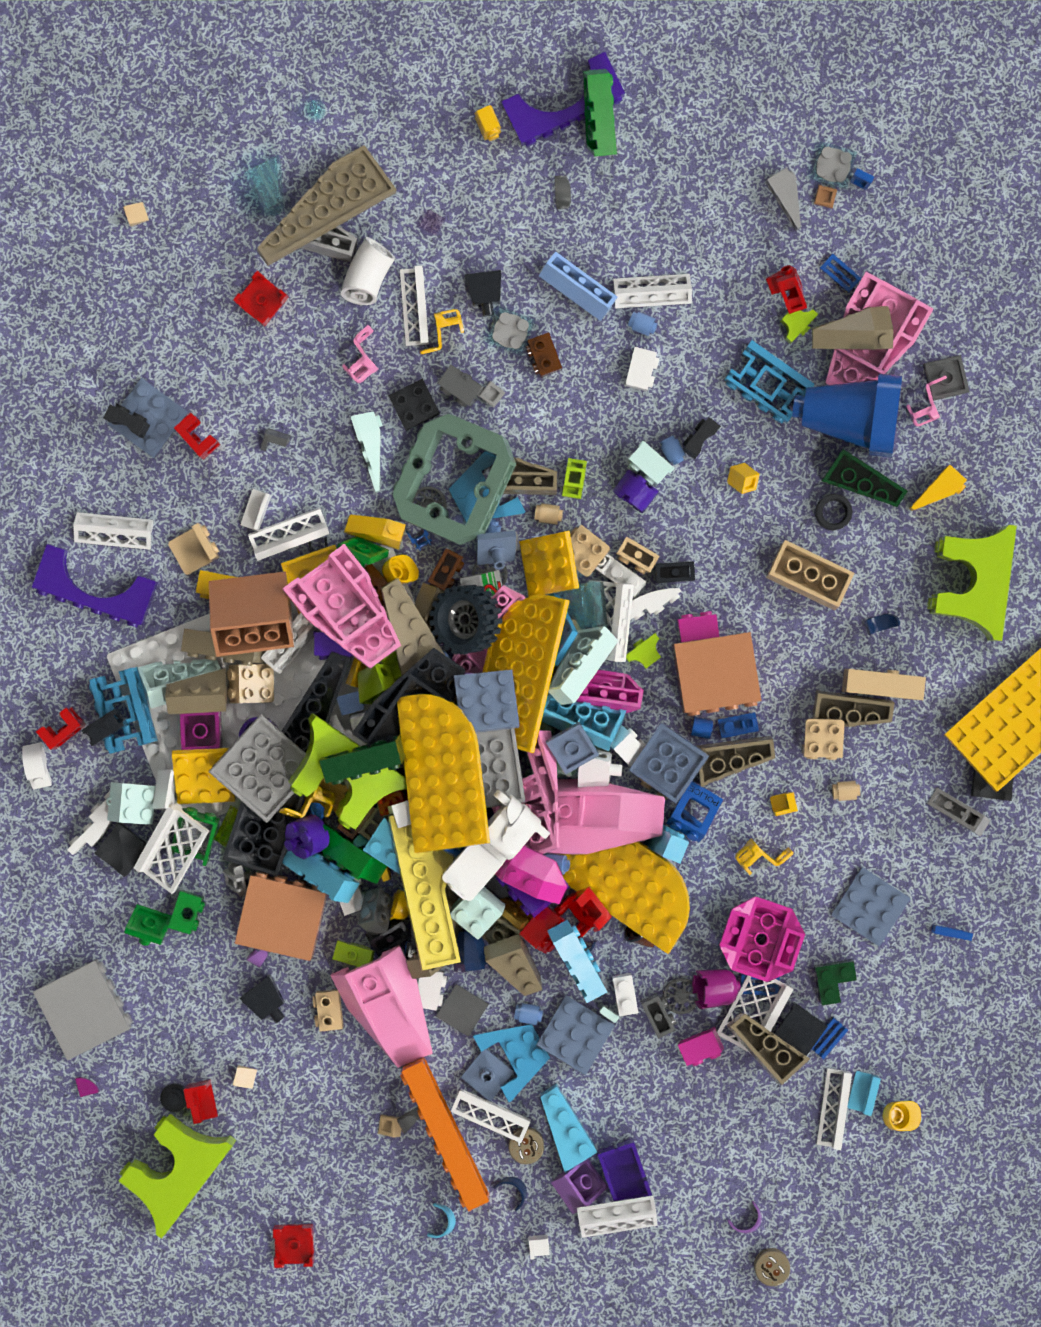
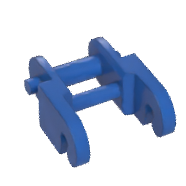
[406,529,432,551]

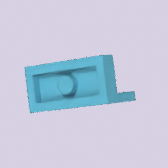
[847,1071,881,1116]

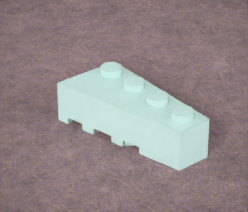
[548,626,618,705]

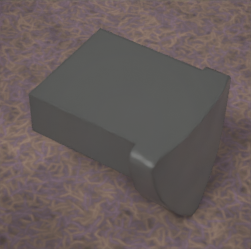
[261,428,291,451]

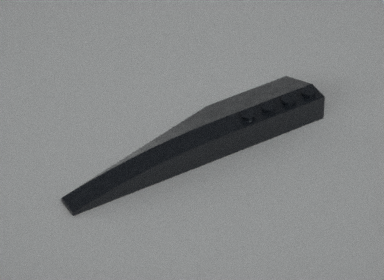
[222,652,350,877]

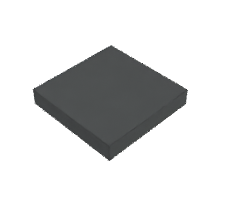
[923,355,970,401]
[436,984,489,1037]

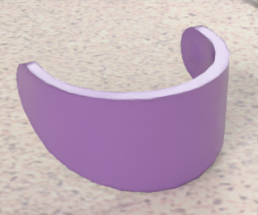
[246,950,268,968]
[727,1201,762,1234]

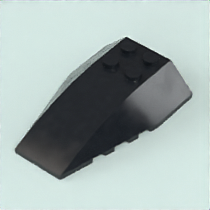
[352,648,465,770]

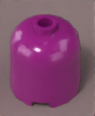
[692,969,741,1009]

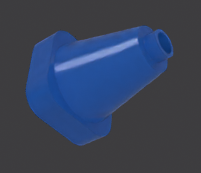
[792,374,902,458]

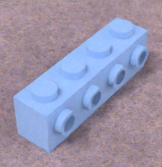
[539,252,617,321]

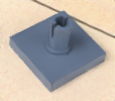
[476,530,516,569]
[546,722,599,774]
[461,1049,514,1102]

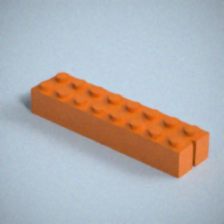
[400,1057,490,1212]

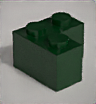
[813,959,857,1006]

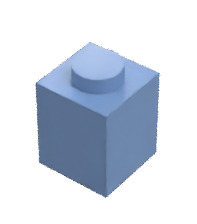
[337,691,367,716]

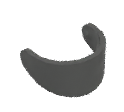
[554,175,571,209]
[397,1107,420,1134]

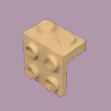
[168,523,220,575]
[570,525,610,577]
[227,664,274,703]
[802,718,844,760]

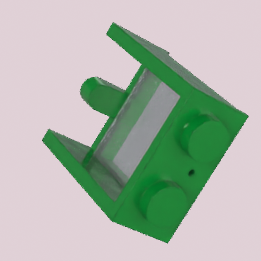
[171,807,221,866]

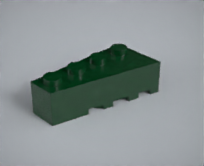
[821,448,908,507]
[319,735,405,785]

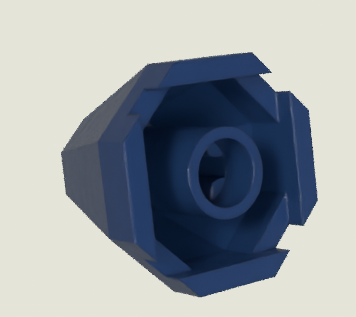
[453,927,491,972]

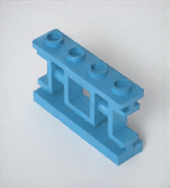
[724,340,815,424]
[89,667,158,754]

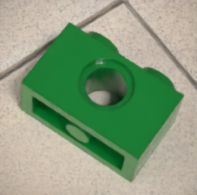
[168,890,206,935]

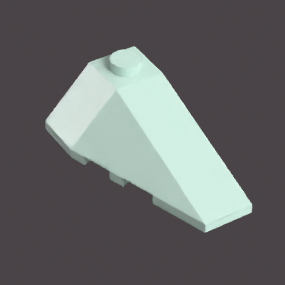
[351,412,383,493]
[137,659,221,709]

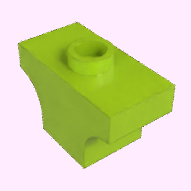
[780,309,818,344]
[562,458,587,499]
[626,633,661,669]
[332,940,375,967]

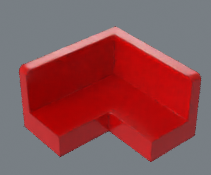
[183,1079,218,1124]

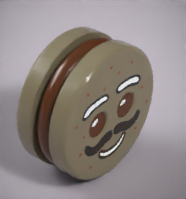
[509,1127,544,1164]
[754,1248,790,1286]

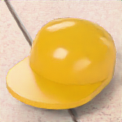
[382,555,419,584]
[390,890,409,921]
[882,1101,921,1131]

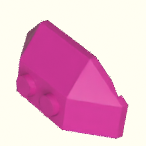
[576,670,644,713]
[495,846,567,904]

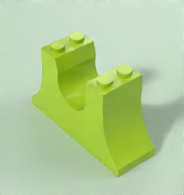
[927,525,1017,642]
[288,713,407,830]
[119,1113,236,1239]

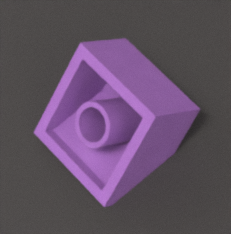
[551,1159,608,1214]

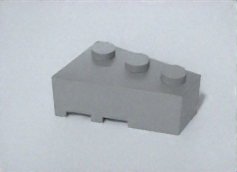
[301,226,357,263]

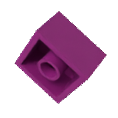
[180,712,223,750]

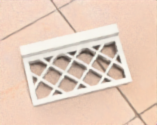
[584,580,634,662]
[134,803,209,894]
[717,976,793,1054]
[577,1196,658,1238]

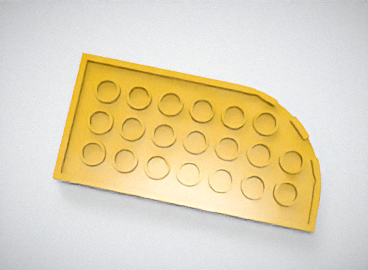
[482,595,570,753]
[397,694,490,853]

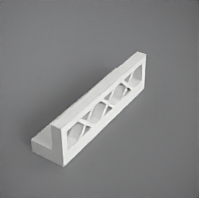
[400,266,429,346]
[613,274,692,308]
[248,507,329,561]
[73,512,153,550]
[261,613,319,673]
[816,1068,852,1150]
[451,1089,531,1143]

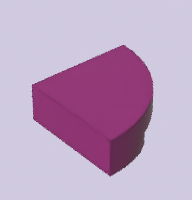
[75,1077,100,1097]

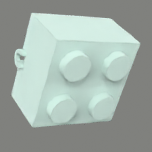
[627,441,675,487]
[106,782,156,825]
[450,887,506,939]

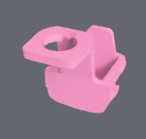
[342,325,378,383]
[906,376,947,426]

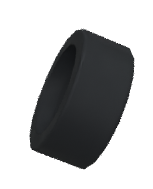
[815,494,853,531]

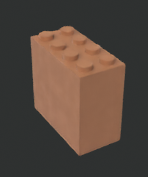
[209,571,294,657]
[672,632,762,716]
[235,871,328,961]

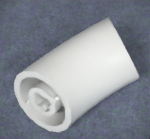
[341,237,395,305]

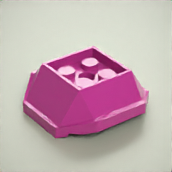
[719,896,805,982]

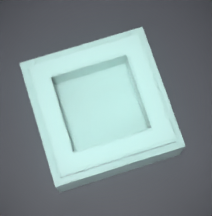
[599,1005,619,1023]

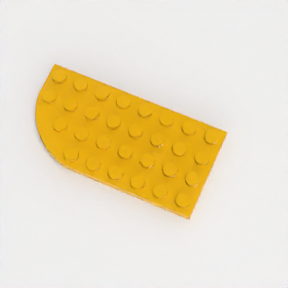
[944,648,1041,792]
[558,841,690,954]

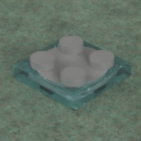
[810,142,857,190]
[486,306,535,356]

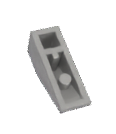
[765,167,801,231]
[927,787,991,837]

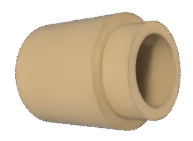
[535,503,563,525]
[832,781,860,801]

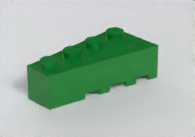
[583,69,617,157]
[322,823,387,884]

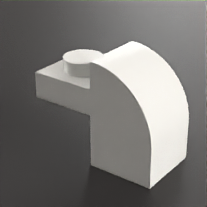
[22,742,52,789]

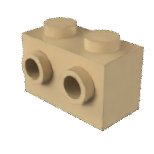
[616,537,660,574]
[313,989,344,1032]

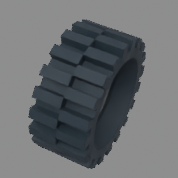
[430,585,502,655]

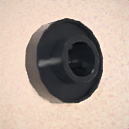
[160,1083,186,1112]

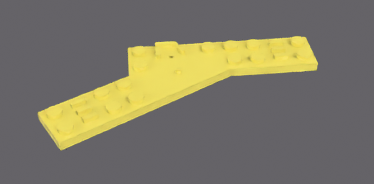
[388,816,461,971]

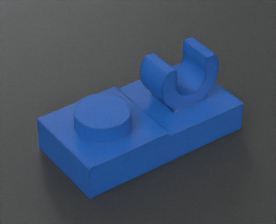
[718,712,759,738]

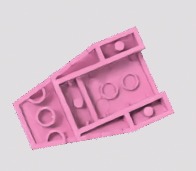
[825,272,933,385]
[282,544,401,668]

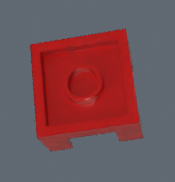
[233,270,289,327]
[174,413,221,460]
[36,707,86,750]
[554,887,612,938]
[273,1224,314,1268]

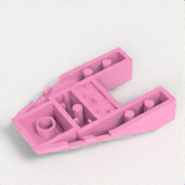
[492,730,559,854]

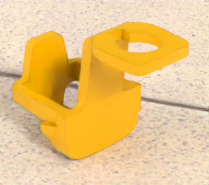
[420,309,464,354]
[279,786,335,819]
[735,838,793,875]

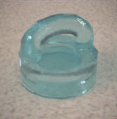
[306,100,326,120]

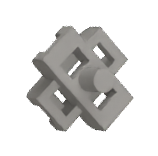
[223,862,252,896]

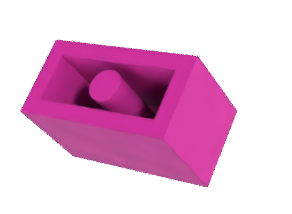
[677,611,720,643]
[678,1027,724,1066]

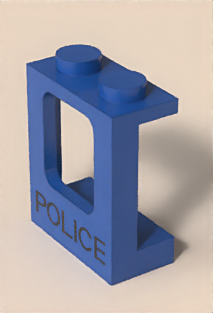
[666,781,724,842]

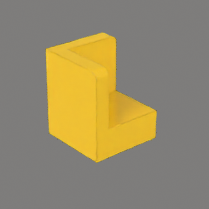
[727,463,760,494]
[770,792,798,816]

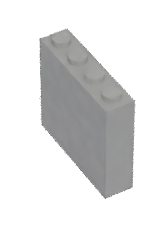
[33,959,133,1061]

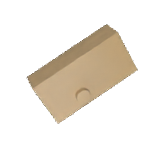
[766,540,855,611]
[842,669,926,700]

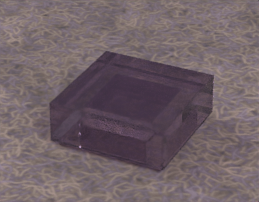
[419,209,445,236]

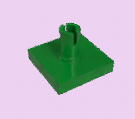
[337,537,389,568]
[124,904,172,946]

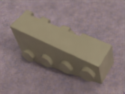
[181,628,266,666]
[812,690,895,727]
[697,736,775,787]
[726,1013,810,1085]

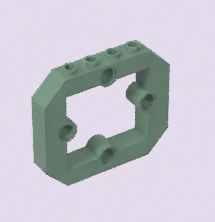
[393,413,516,545]

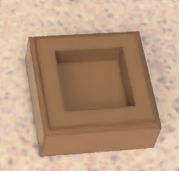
[814,185,837,209]

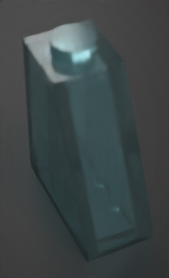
[244,155,284,217]
[562,582,608,630]

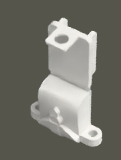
[442,789,550,901]

